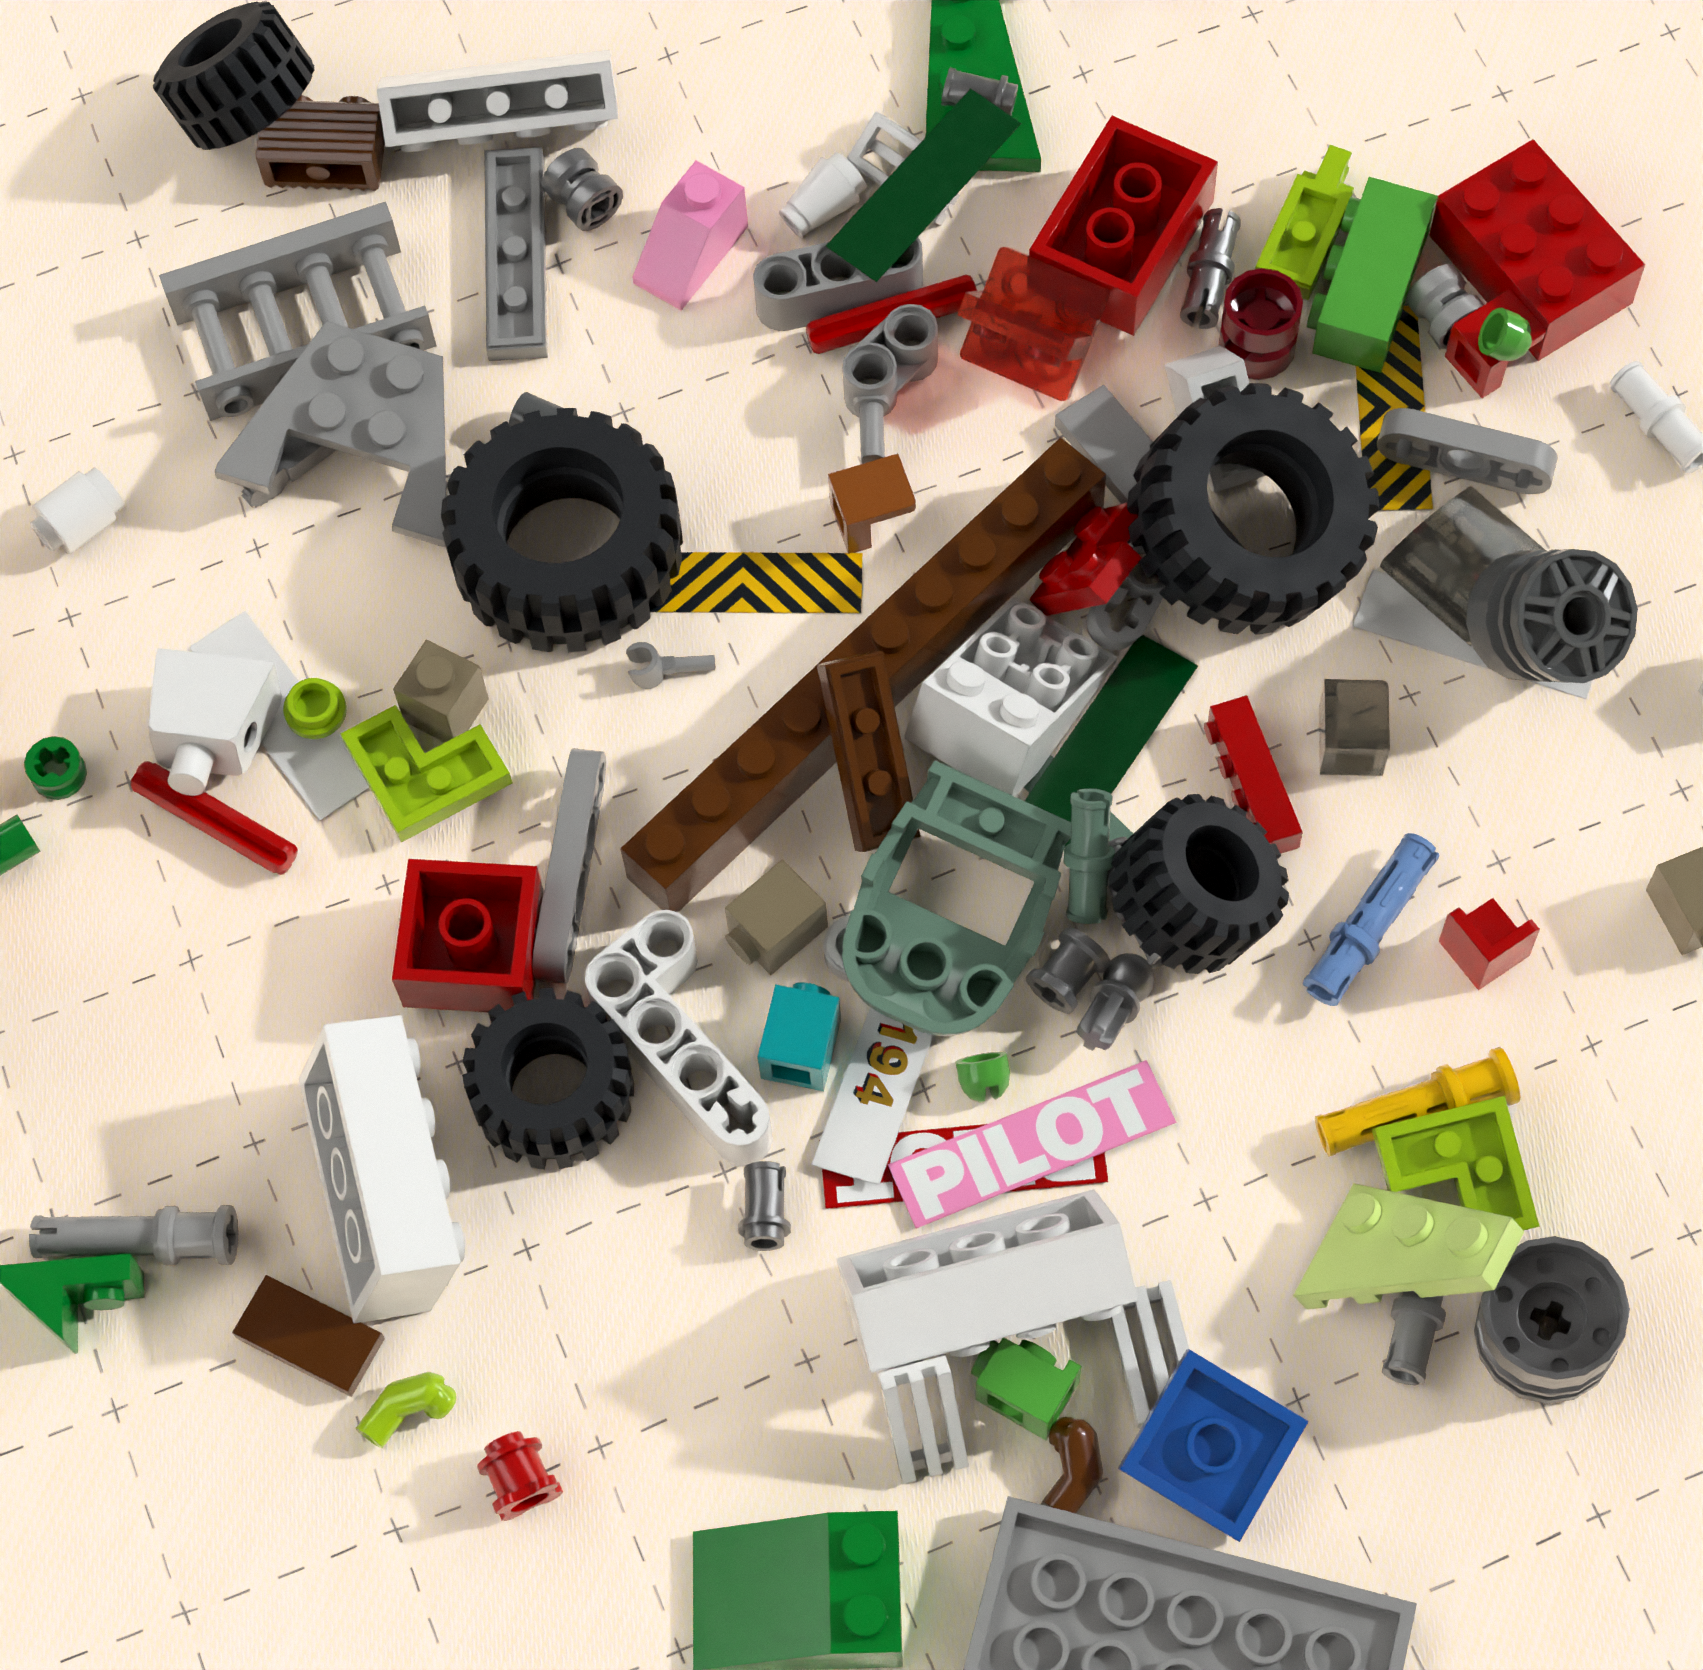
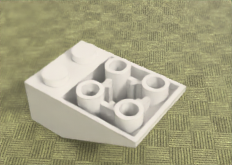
[904,597,1118,796]

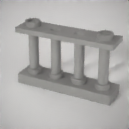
[159,201,437,421]

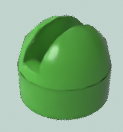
[1478,308,1532,361]
[955,1052,1010,1103]

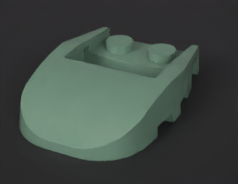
[842,760,1071,1036]

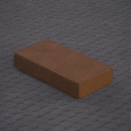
[232,1275,385,1397]

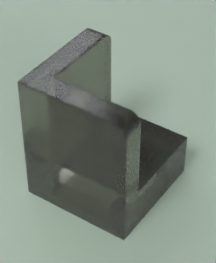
[1319,679,1390,776]

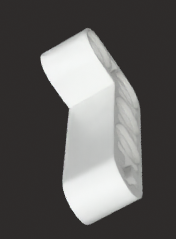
[585,910,773,1166]

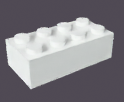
[298,1015,465,1323]
[836,1189,1139,1373]

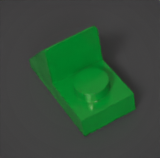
[0,1253,145,1354]

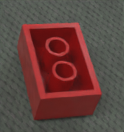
[1028,115,1218,336]
[1429,139,1646,361]

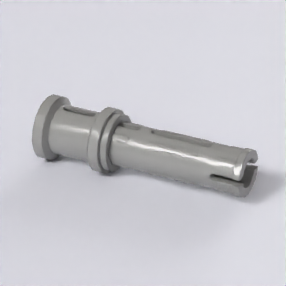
[29,1205,239,1266]

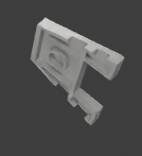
[214,321,447,548]

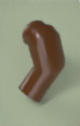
[1041,1417,1103,1514]

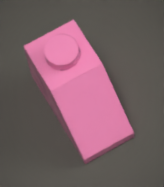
[632,160,748,311]

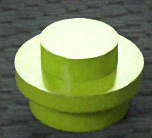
[283,678,347,739]

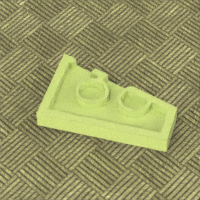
[1293,1183,1524,1309]

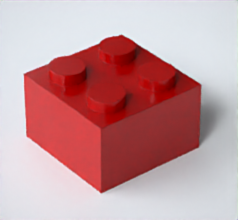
[392,859,544,1013]

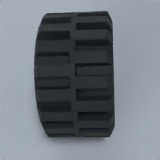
[153,1,315,150]
[1109,794,1289,974]
[462,988,634,1170]

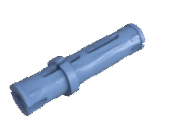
[1302,833,1440,1006]

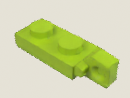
[1255,145,1354,301]

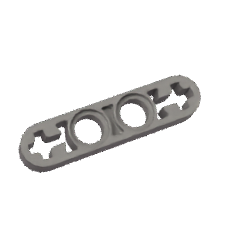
[532,748,606,984]

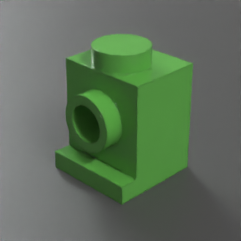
[971,1337,1082,1440]

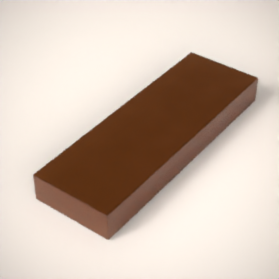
[817,650,921,852]

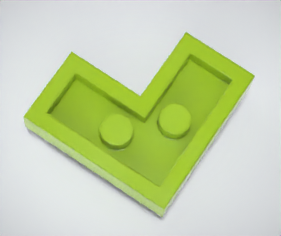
[340,705,513,843]
[1372,1096,1540,1231]

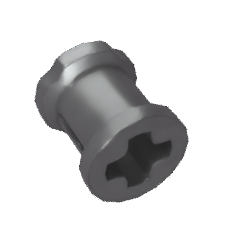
[1026,927,1110,1014]

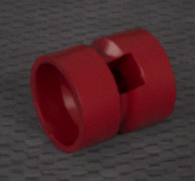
[1218,268,1303,380]

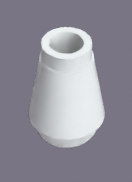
[779,152,867,238]

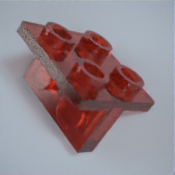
[957,246,1110,401]

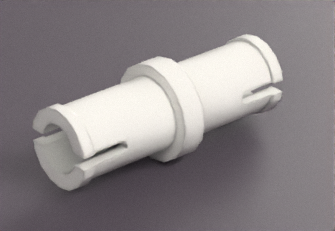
[1609,361,1703,474]

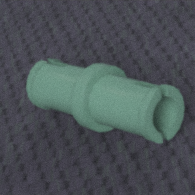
[1063,789,1115,924]

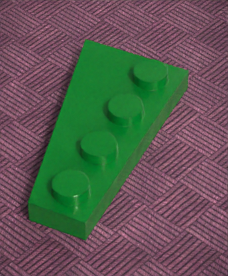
[925,0,1041,172]

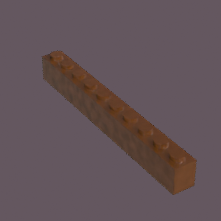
[620,437,1106,912]

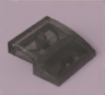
[1379,485,1547,646]

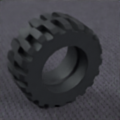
[1127,383,1380,635]
[441,408,683,653]

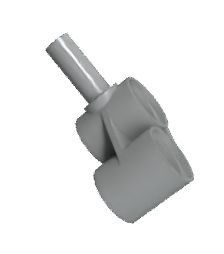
[842,304,938,464]

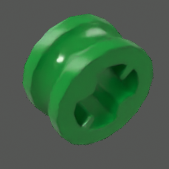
[24,736,87,800]

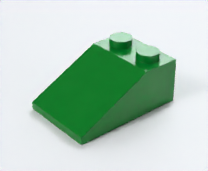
[693,1510,903,1670]

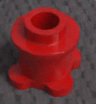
[477,1431,563,1521]

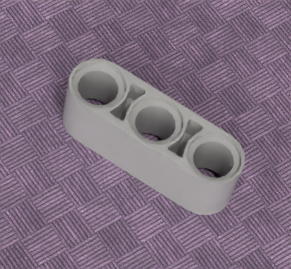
[753,237,923,331]

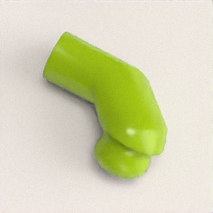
[355,1371,457,1448]

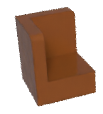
[828,453,916,554]

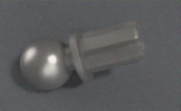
[1077,953,1155,1051]

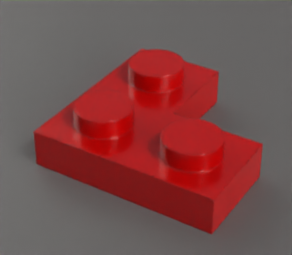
[1029,503,1142,616]

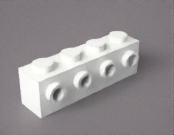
[376,49,618,152]

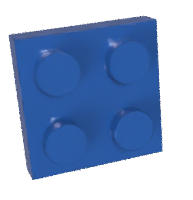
[1117,1349,1309,1542]

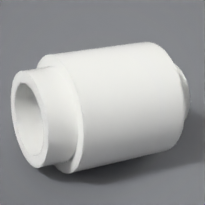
[30,467,125,555]

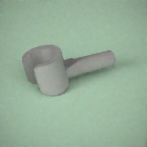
[626,642,716,689]

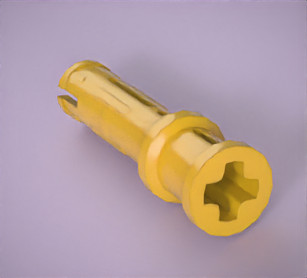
[1315,1047,1521,1157]

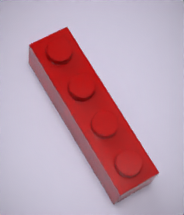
[1204,695,1303,854]

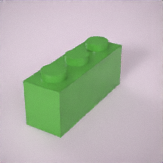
[1306,176,1438,373]

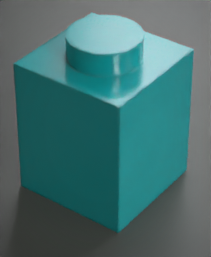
[757,982,841,1092]

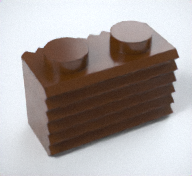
[255,95,385,191]

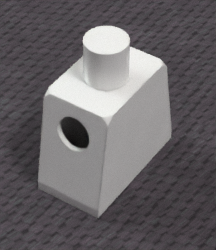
[148,648,282,796]

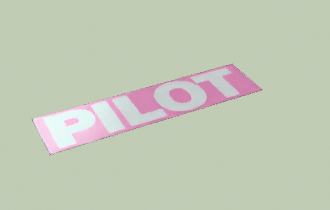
[888,1060,1177,1229]

